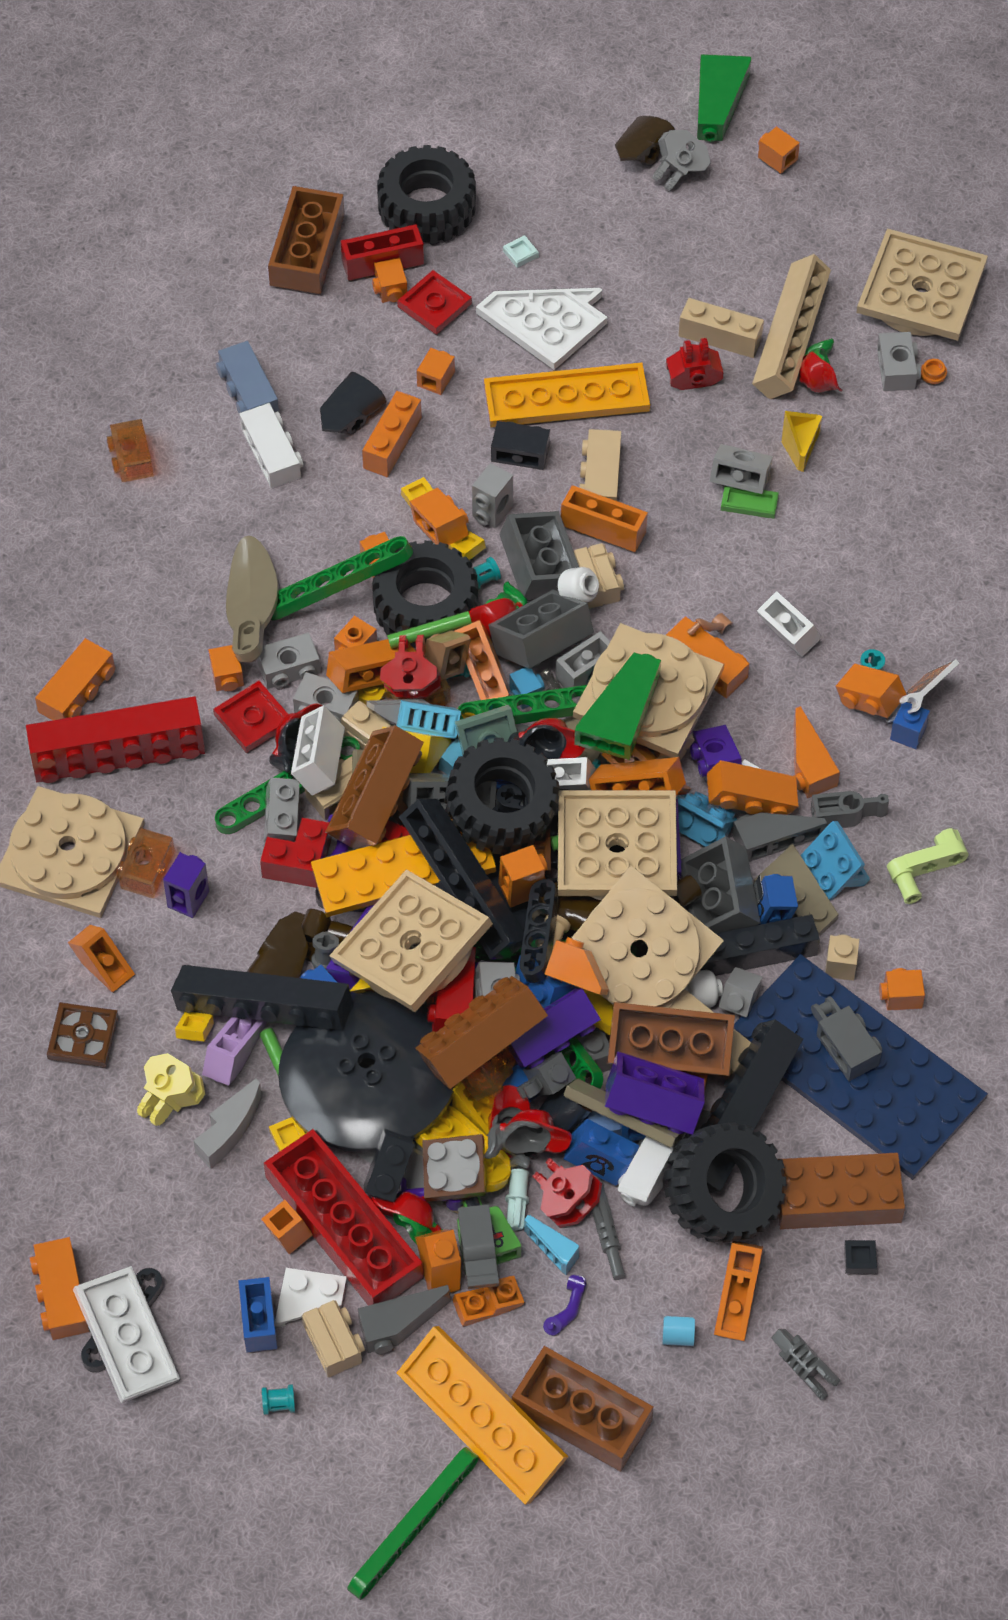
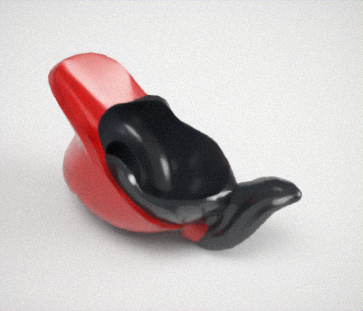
[269,703,323,773]
[507,718,585,759]

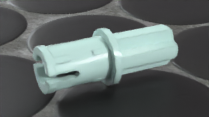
[505,1169,529,1231]

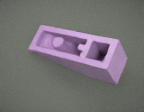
[202,1017,267,1085]

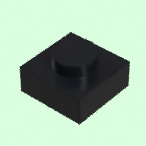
[844,1240,877,1274]

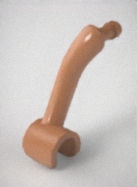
[687,613,733,635]

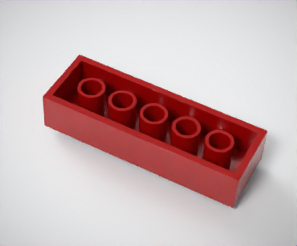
[26,696,205,783]
[264,1129,423,1306]

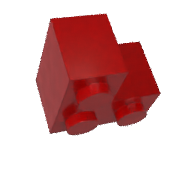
[260,817,331,888]

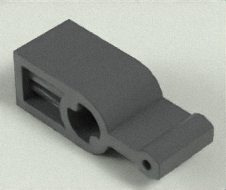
[810,791,889,828]
[458,1204,499,1290]

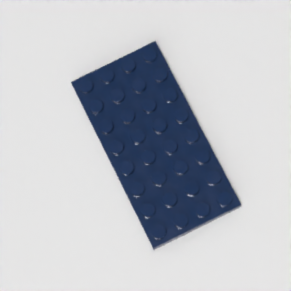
[734,954,988,1180]

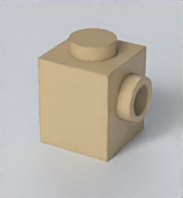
[825,935,859,981]

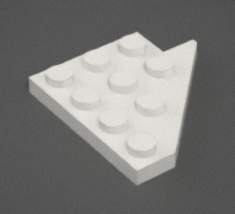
[476,288,607,370]

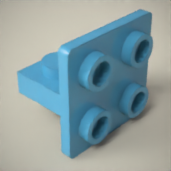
[676,792,737,847]
[800,821,870,900]

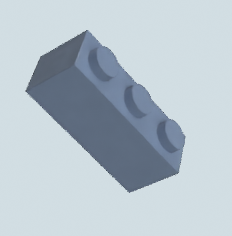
[216,341,279,413]

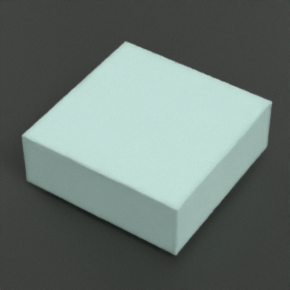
[503,235,539,268]

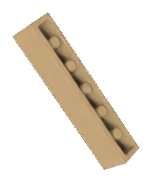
[752,254,831,399]

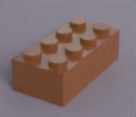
[268,186,345,294]
[325,725,424,849]
[415,976,548,1089]
[607,1002,735,1077]
[777,1153,905,1230]
[512,1346,654,1472]

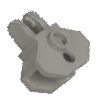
[652,130,710,191]

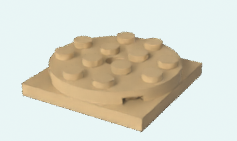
[856,229,988,341]
[573,623,724,757]
[0,786,145,918]
[558,790,677,900]
[572,865,724,1008]
[329,869,493,1012]

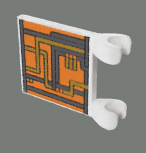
[886,659,959,723]

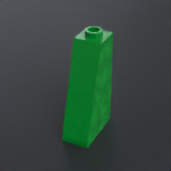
[697,54,751,142]
[574,652,661,760]

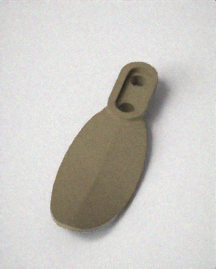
[226,536,279,662]

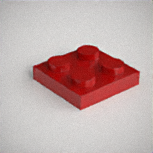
[397,270,472,335]
[213,680,288,753]

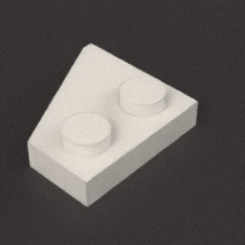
[275,1268,347,1327]

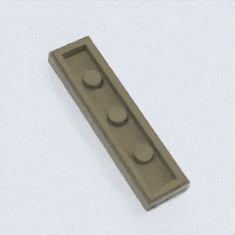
[564,1078,684,1148]

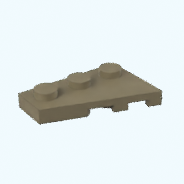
[753,844,839,937]

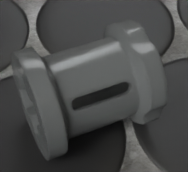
[312,932,339,970]

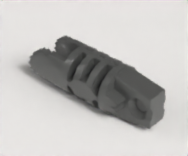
[771,1329,841,1400]

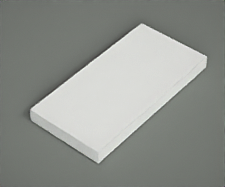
[73,1266,180,1403]

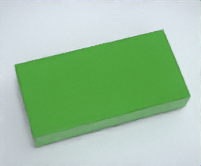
[720,485,779,519]

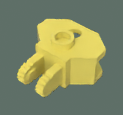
[137,1053,205,1126]

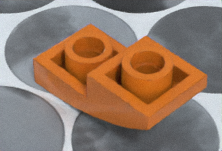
[452,1275,525,1327]

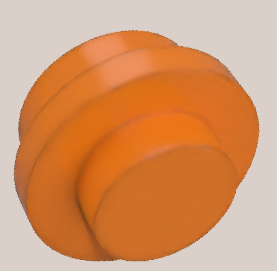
[921,358,947,384]

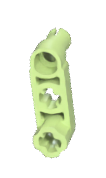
[887,828,969,904]

